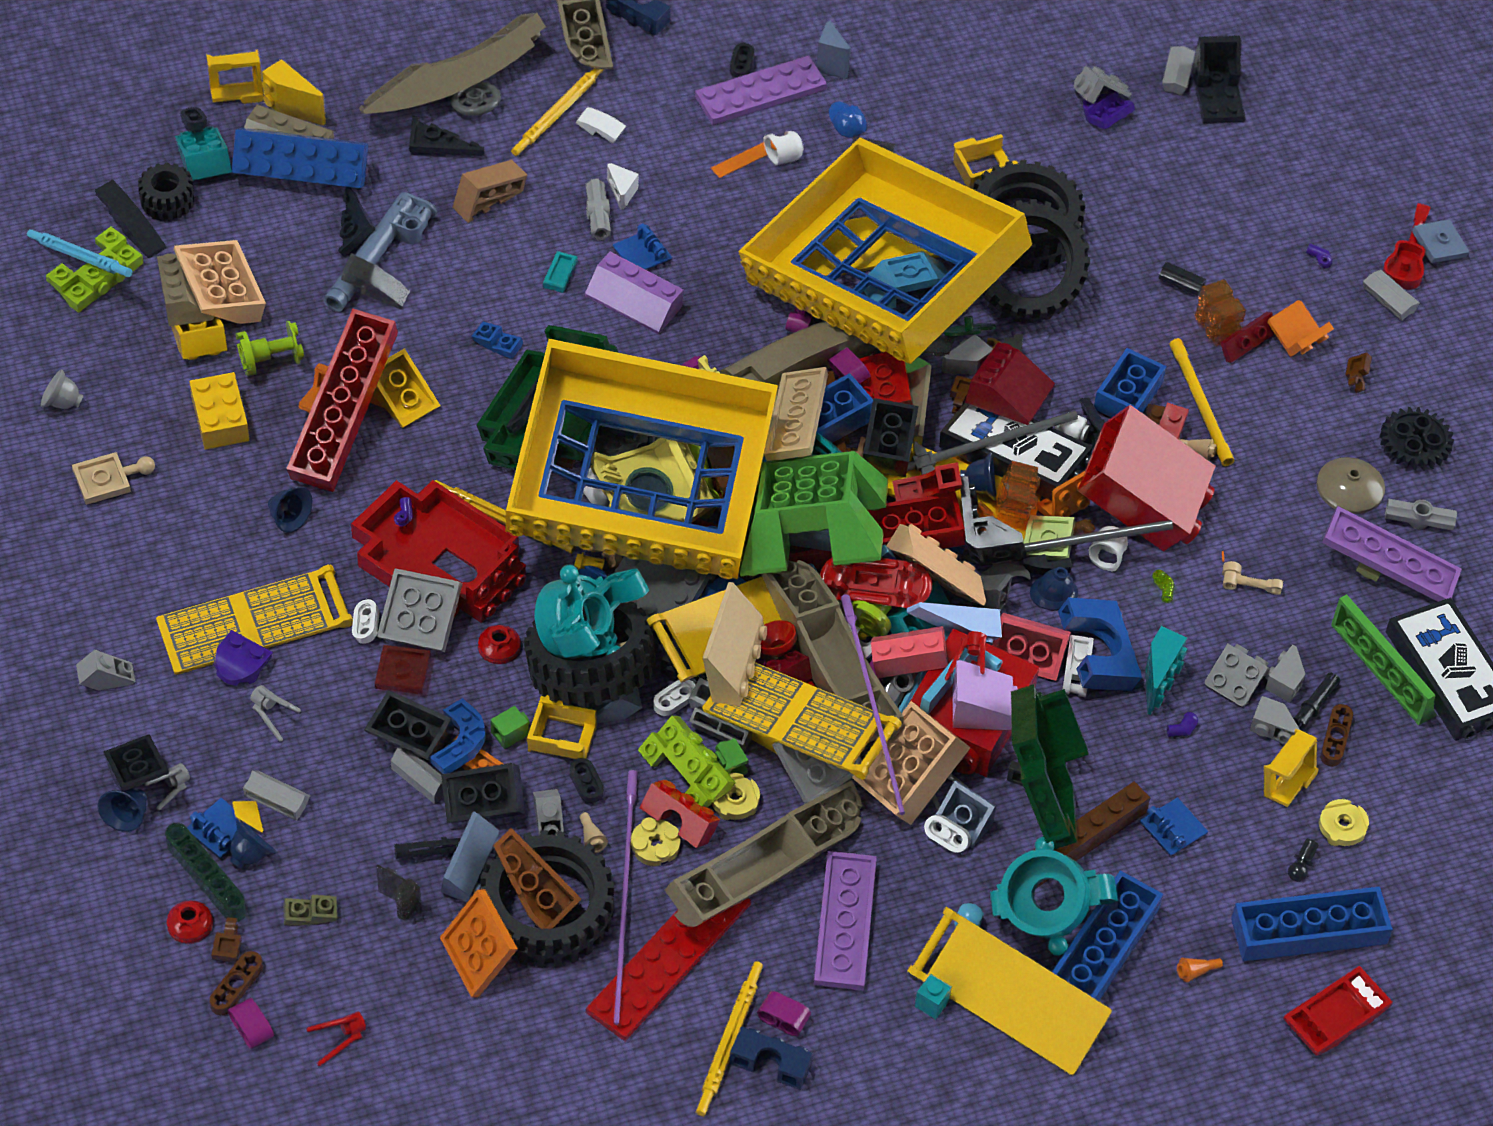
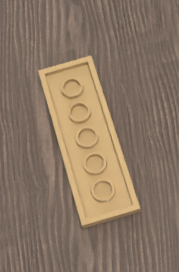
[764,367,828,461]

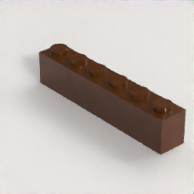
[1032,781,1151,888]

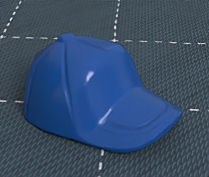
[829,101,867,137]

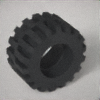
[138,163,195,221]

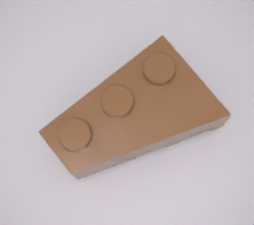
[452,160,527,223]

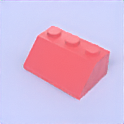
[992,613,1071,681]
[871,626,948,678]

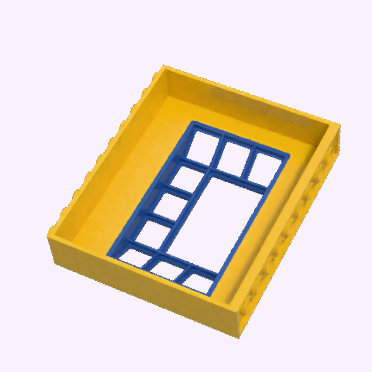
[738,137,1032,364]
[505,339,778,579]

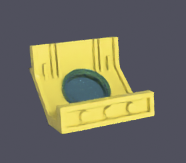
[591,438,714,522]

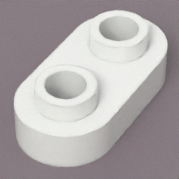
[352,599,380,644]
[653,680,695,716]
[924,815,971,853]

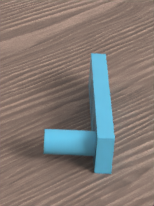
[920,648,1003,714]

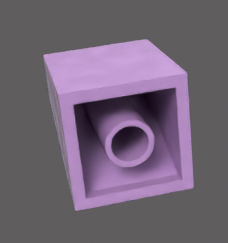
[952,660,1017,730]

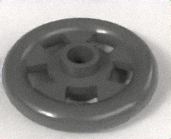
[451,82,501,116]

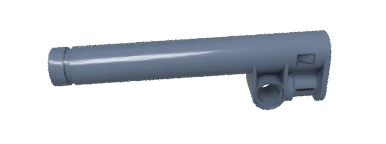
[324,192,437,312]

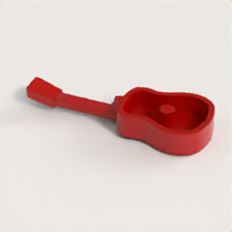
[1382,203,1430,290]

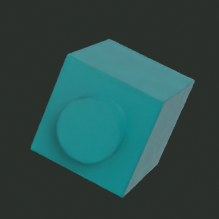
[915,974,952,1020]

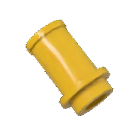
[574,552,605,570]

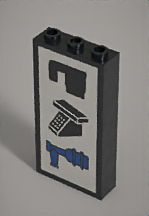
[939,403,1093,501]
[1385,597,1493,741]

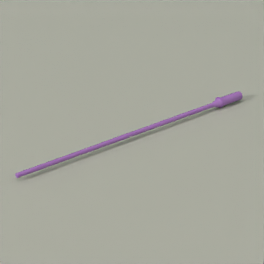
[841,594,905,815]
[614,770,638,1025]

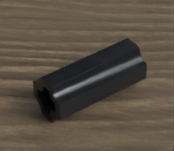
[1159,262,1207,296]

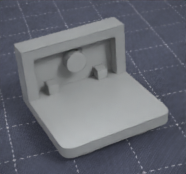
[1073,65,1132,104]
[1205,643,1270,706]

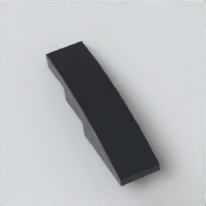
[95,180,166,259]

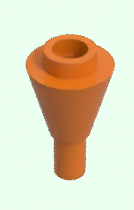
[1177,958,1223,982]

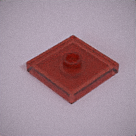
[375,645,431,694]

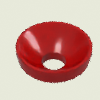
[761,620,797,657]
[478,625,521,664]
[167,900,213,944]

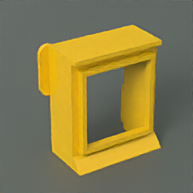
[206,50,264,104]
[953,134,1019,189]
[527,695,597,759]
[1264,728,1319,807]

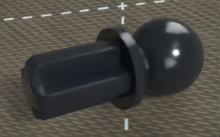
[1288,838,1319,882]

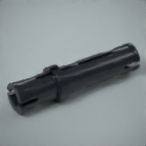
[1293,672,1341,730]
[394,837,461,859]

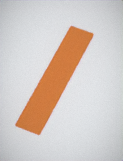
[711,141,777,178]

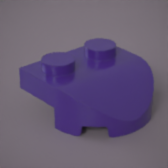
[1083,89,1135,129]
[213,630,273,686]

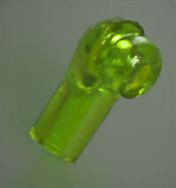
[1152,569,1175,603]

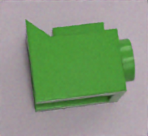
[715,738,749,775]

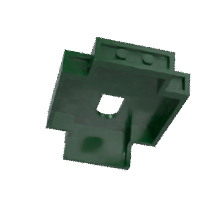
[476,325,618,470]
[1011,684,1089,850]

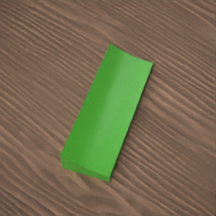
[1331,594,1437,725]

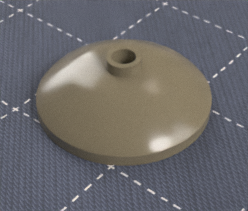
[1317,457,1385,514]

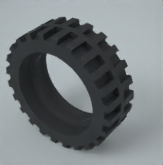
[973,160,1086,272]
[979,199,1090,323]
[524,601,657,707]
[479,830,614,968]

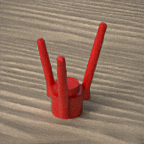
[945,631,987,681]
[306,1011,366,1066]

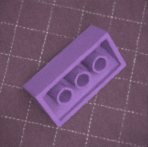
[585,252,683,335]

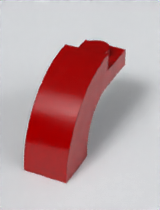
[892,462,962,501]

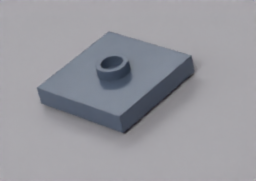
[1412,220,1469,263]

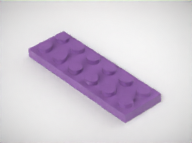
[695,56,827,125]
[1322,506,1462,602]
[814,851,877,991]

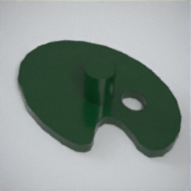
[944,316,996,336]

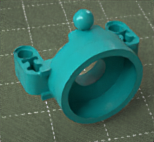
[535,565,649,661]
[990,836,1118,956]

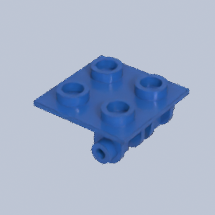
[613,223,672,270]
[1140,797,1208,856]
[185,798,254,858]

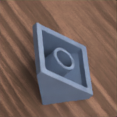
[816,21,851,79]
[936,780,996,848]

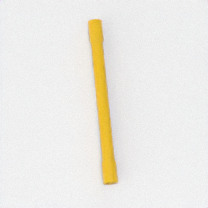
[1169,338,1235,466]

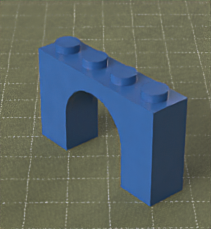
[1058,597,1142,691]

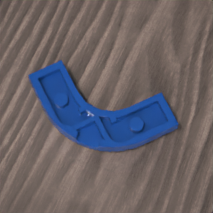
[430,698,486,774]

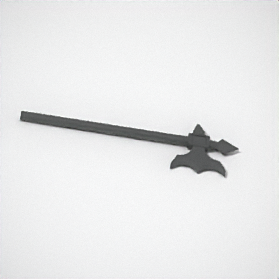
[907,411,1078,475]
[961,520,1173,581]

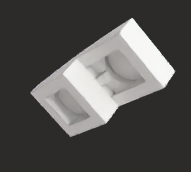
[576,107,626,144]

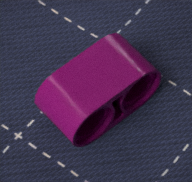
[828,347,870,384]
[757,991,811,1036]
[228,997,274,1049]

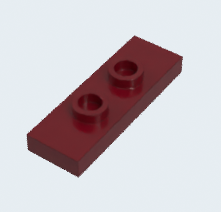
[1220,311,1275,363]

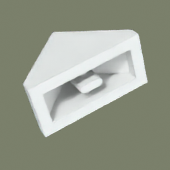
[607,163,639,210]

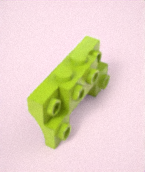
[45,227,144,313]
[638,715,736,807]

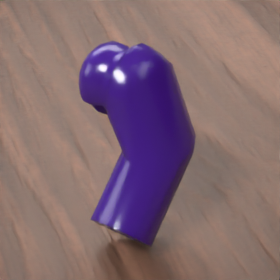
[1306,243,1333,268]
[394,497,413,527]
[1167,712,1198,737]

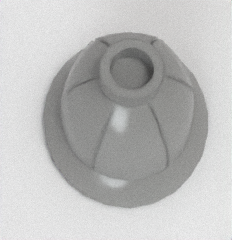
[41,369,84,409]

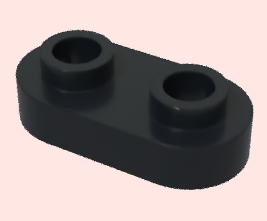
[730,43,755,78]
[180,107,208,133]
[570,758,604,803]

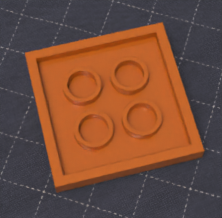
[440,889,518,997]

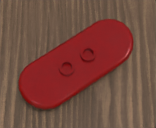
[819,557,932,608]

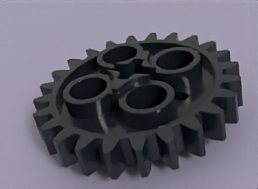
[1379,407,1454,471]

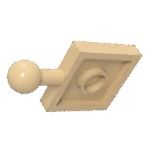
[72,452,155,505]

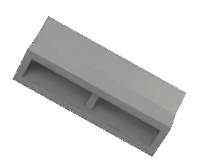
[1162,46,1195,96]
[1363,270,1419,321]
[689,707,752,751]
[391,748,444,804]
[243,770,311,821]

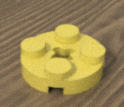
[712,773,760,820]
[1319,799,1369,846]
[631,817,680,866]

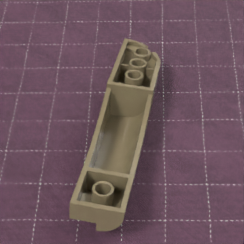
[556,0,613,70]
[359,13,546,114]
[719,312,905,389]
[761,560,904,742]
[665,780,862,927]

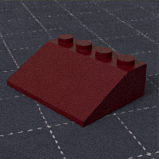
[965,342,1055,425]

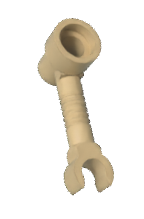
[1222,561,1283,595]

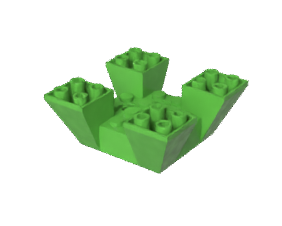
[740,451,888,576]

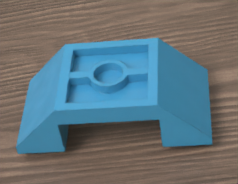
[864,251,948,309]

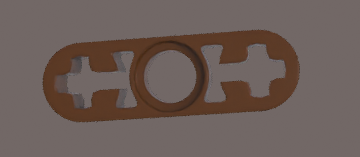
[1320,704,1353,767]
[209,951,263,1016]

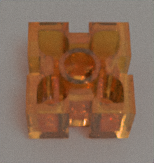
[1195,279,1246,346]
[994,460,1040,529]

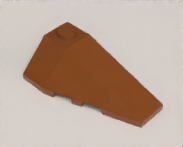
[493,828,582,929]

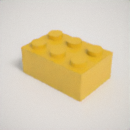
[189,372,250,450]

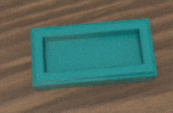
[543,251,578,293]

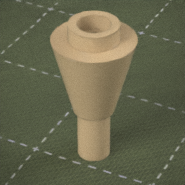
[1179,438,1217,461]
[580,812,608,853]

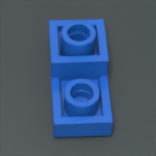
[471,321,524,359]

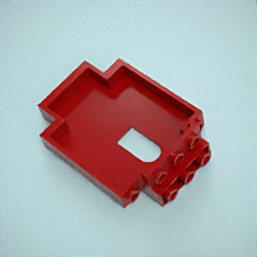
[351,480,527,623]

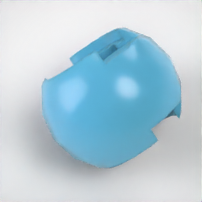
[954,903,984,927]

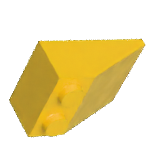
[262,59,325,125]
[171,316,227,360]
[373,348,441,428]

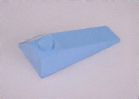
[907,602,1002,645]

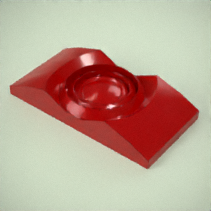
[1283,966,1393,1056]

